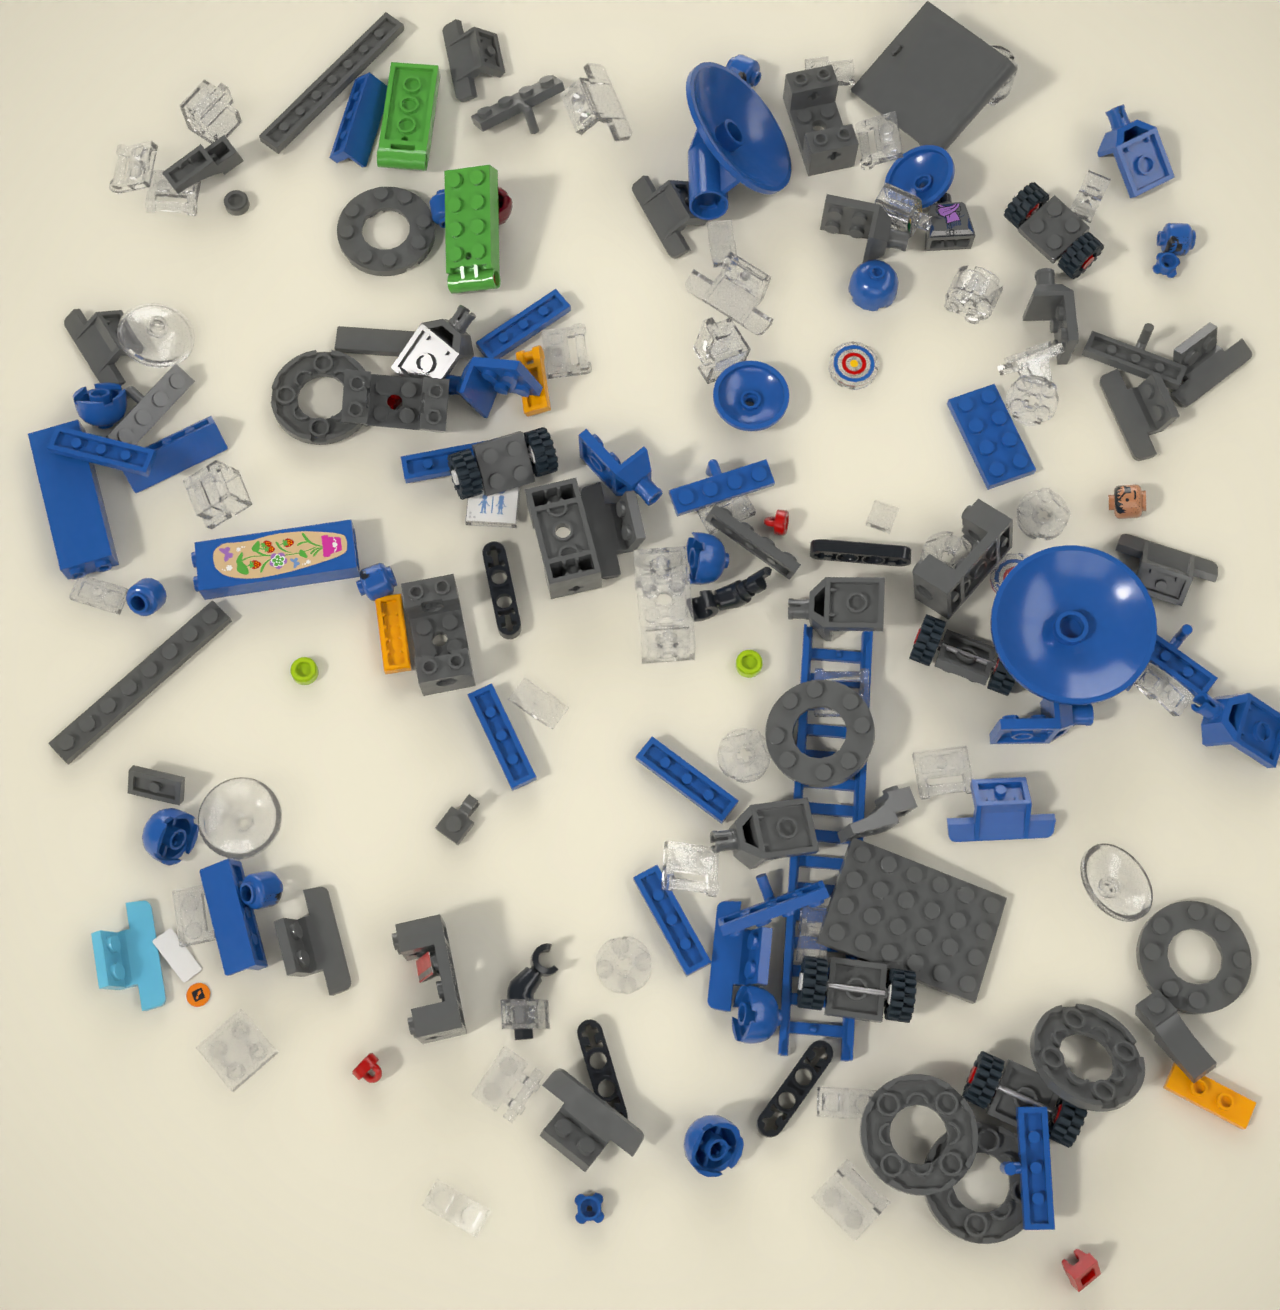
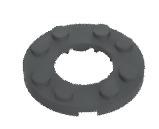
[337,187,435,276]
[271,350,365,445]
[765,680,875,788]
[1136,901,1252,1014]
[1030,1004,1145,1112]
[860,1074,978,1196]
[924,1122,1023,1244]

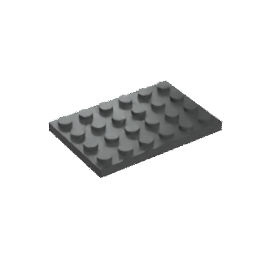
[816,837,1007,1004]

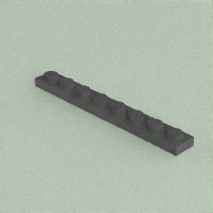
[259,12,404,154]
[48,600,232,765]

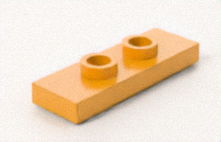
[375,594,412,674]
[1163,1063,1256,1130]

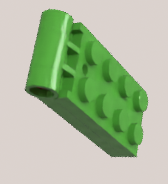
[377,62,440,171]
[444,164,501,294]

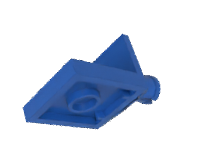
[1097,104,1175,198]
[445,357,543,418]
[578,429,663,506]
[1191,692,1280,768]
[989,699,1094,744]

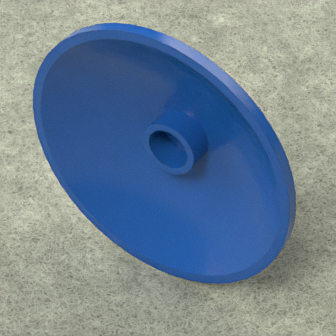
[686,62,791,220]
[990,545,1157,705]

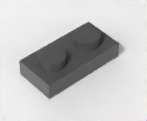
[128,765,185,806]

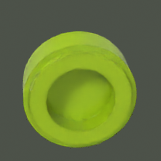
[736,650,763,678]
[290,657,319,685]

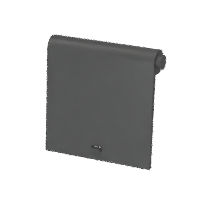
[851,1,1017,150]

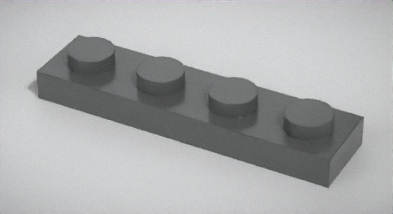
[705,504,801,580]

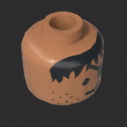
[1108,484,1146,519]

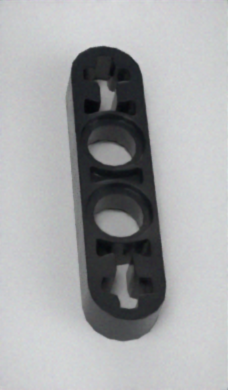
[810,539,911,566]
[482,541,521,639]
[577,1019,628,1119]
[757,1040,833,1138]

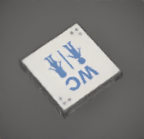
[465,486,521,528]

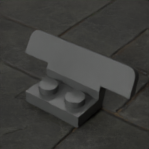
[442,19,505,102]
[632,176,709,259]
[64,309,145,386]
[1171,322,1252,408]
[1099,369,1180,461]
[581,482,646,579]
[1115,534,1218,606]
[274,887,351,996]
[540,1068,644,1172]

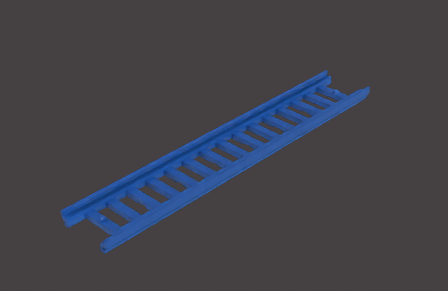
[778,624,873,1062]

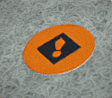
[186,983,210,1007]

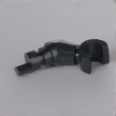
[686,567,772,622]
[507,943,559,1040]

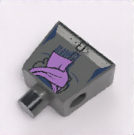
[925,193,975,251]

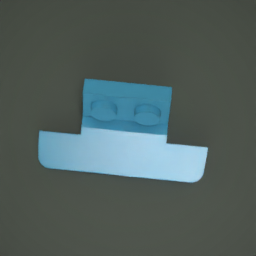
[91,901,166,1011]

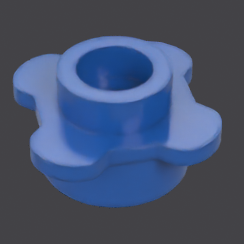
[1152,252,1180,278]
[575,1193,604,1224]

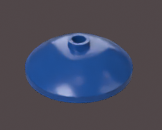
[884,145,955,211]
[713,361,789,431]

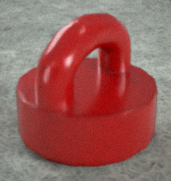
[764,509,789,536]
[352,1053,382,1083]

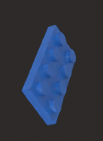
[947,384,1036,490]

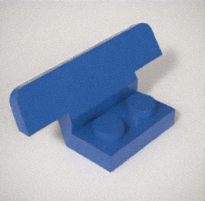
[947,777,1056,842]
[708,901,773,1012]

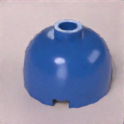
[848,260,899,311]
[73,383,127,429]
[684,532,729,585]
[142,808,199,866]
[732,985,782,1044]
[684,1115,744,1177]

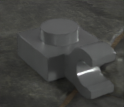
[435,794,480,845]

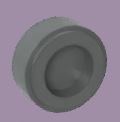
[224,190,250,216]

